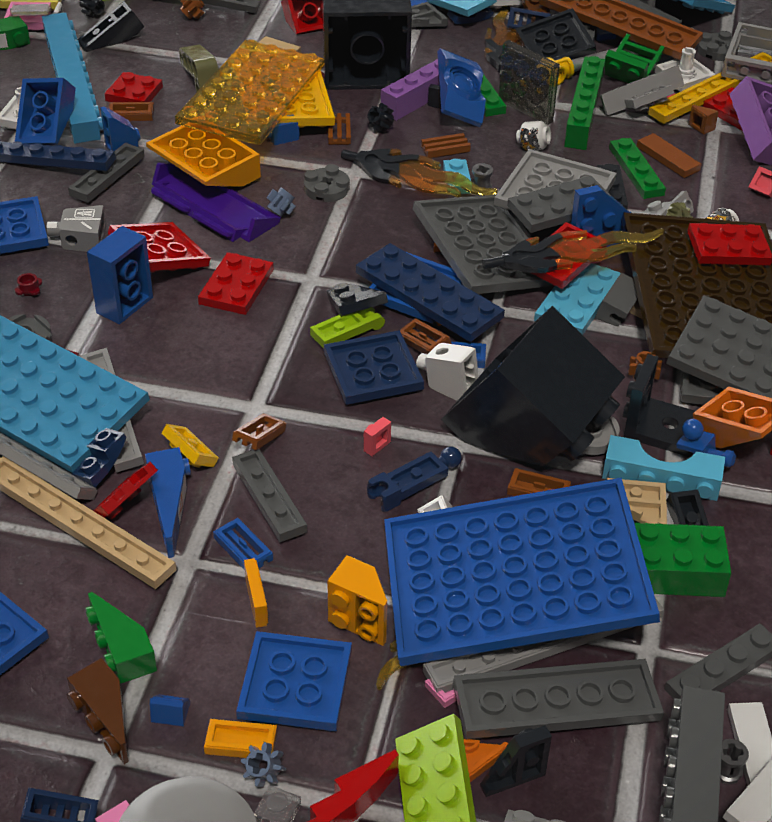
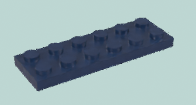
[356,243,505,342]

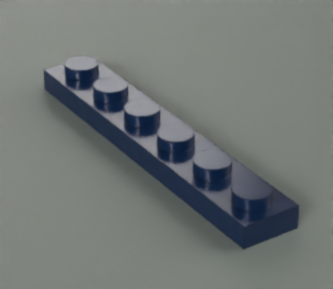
[0,141,116,171]

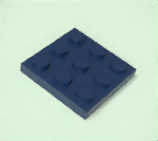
[324,330,424,405]

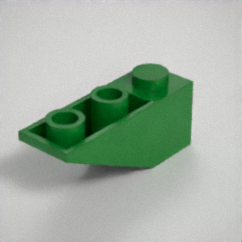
[85,592,157,684]

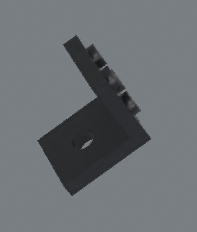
[622,354,695,457]

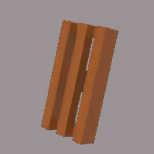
[109,102,154,121]
[328,113,351,145]
[421,133,471,158]
[400,318,452,354]
[232,413,286,450]
[507,468,571,496]

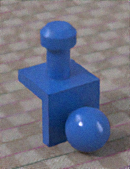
[677,419,736,468]

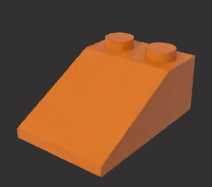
[693,386,772,448]

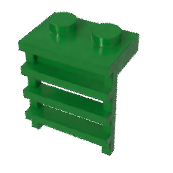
[605,33,665,83]

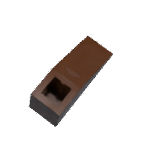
[66,658,129,765]

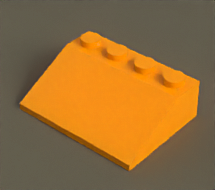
[146,117,261,186]

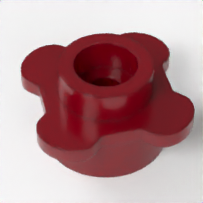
[15,273,42,296]

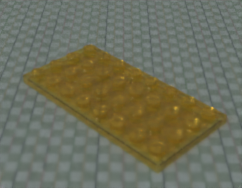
[175,40,324,145]

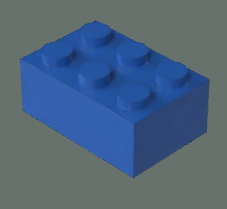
[87,226,153,324]

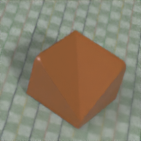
[688,105,719,135]

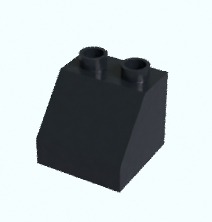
[322,0,412,90]
[441,306,625,467]

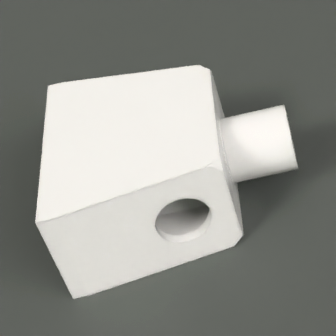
[416,343,479,401]

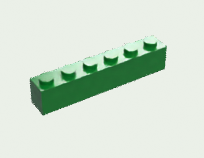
[564,56,605,150]

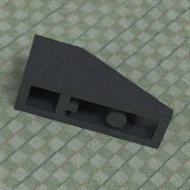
[77,1,145,52]

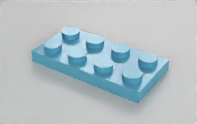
[534,263,621,335]

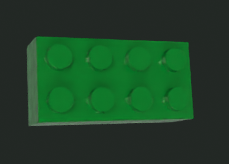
[634,523,731,597]

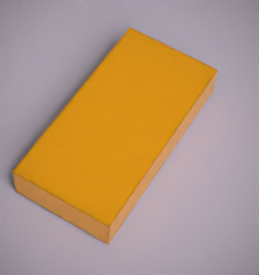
[244,558,268,628]
[204,719,277,758]

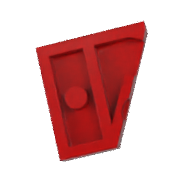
[93,462,158,520]

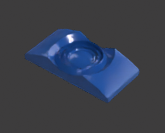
[437,48,486,127]

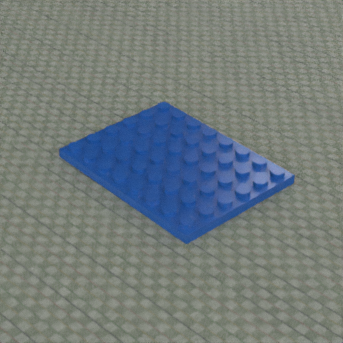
[384,478,660,666]

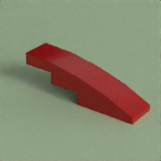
[308,749,399,822]

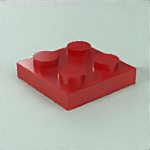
[104,72,163,102]

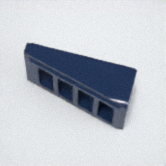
[507,7,551,29]
[20,787,99,822]

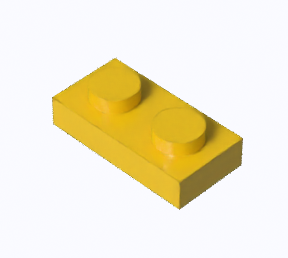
[161,424,219,468]

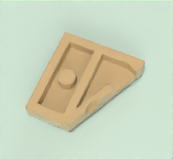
[607,478,667,524]

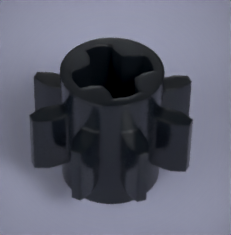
[79,0,105,18]
[367,103,394,132]

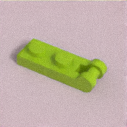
[310,307,385,348]

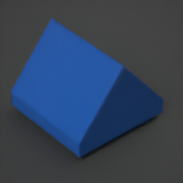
[150,694,190,727]

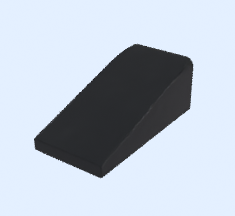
[666,489,709,526]

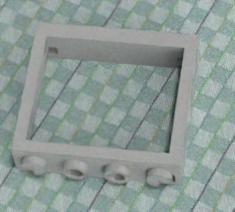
[721,22,772,85]

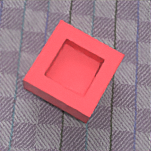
[749,166,772,198]
[363,417,391,456]

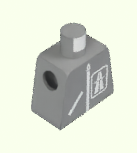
[47,205,106,252]

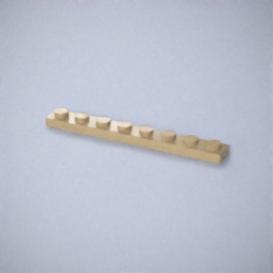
[0,456,177,589]

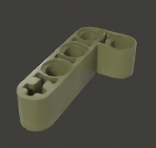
[179,44,221,101]

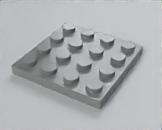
[494,149,617,225]

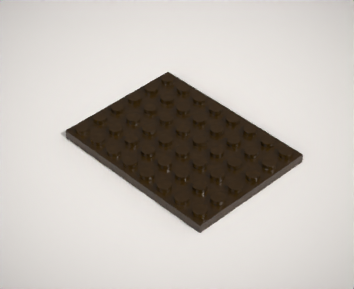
[621,212,772,358]

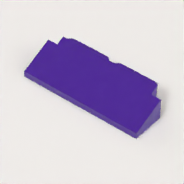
[151,162,281,242]

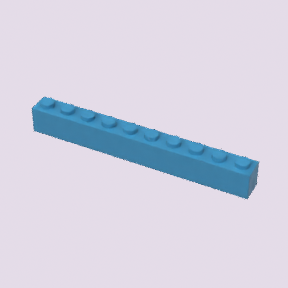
[42,12,103,144]

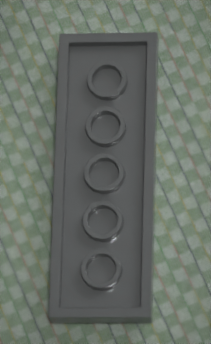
[453,659,664,739]

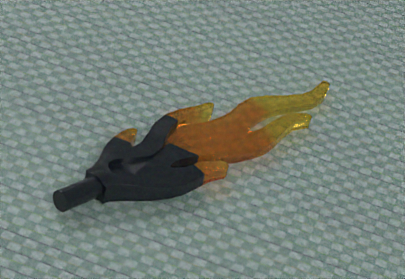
[485,6,523,81]
[341,149,498,198]
[482,228,664,273]

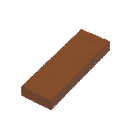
[637,133,701,178]

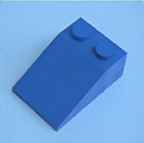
[15,78,76,145]

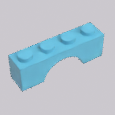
[602,435,725,501]

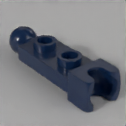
[367,446,462,512]

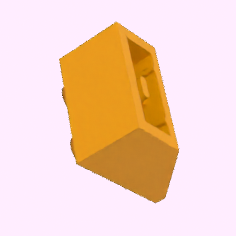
[327,555,387,646]

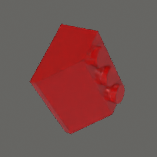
[281,0,323,35]

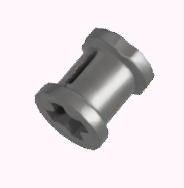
[472,163,493,194]
[720,739,749,785]

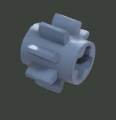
[266,187,296,216]
[240,742,286,787]

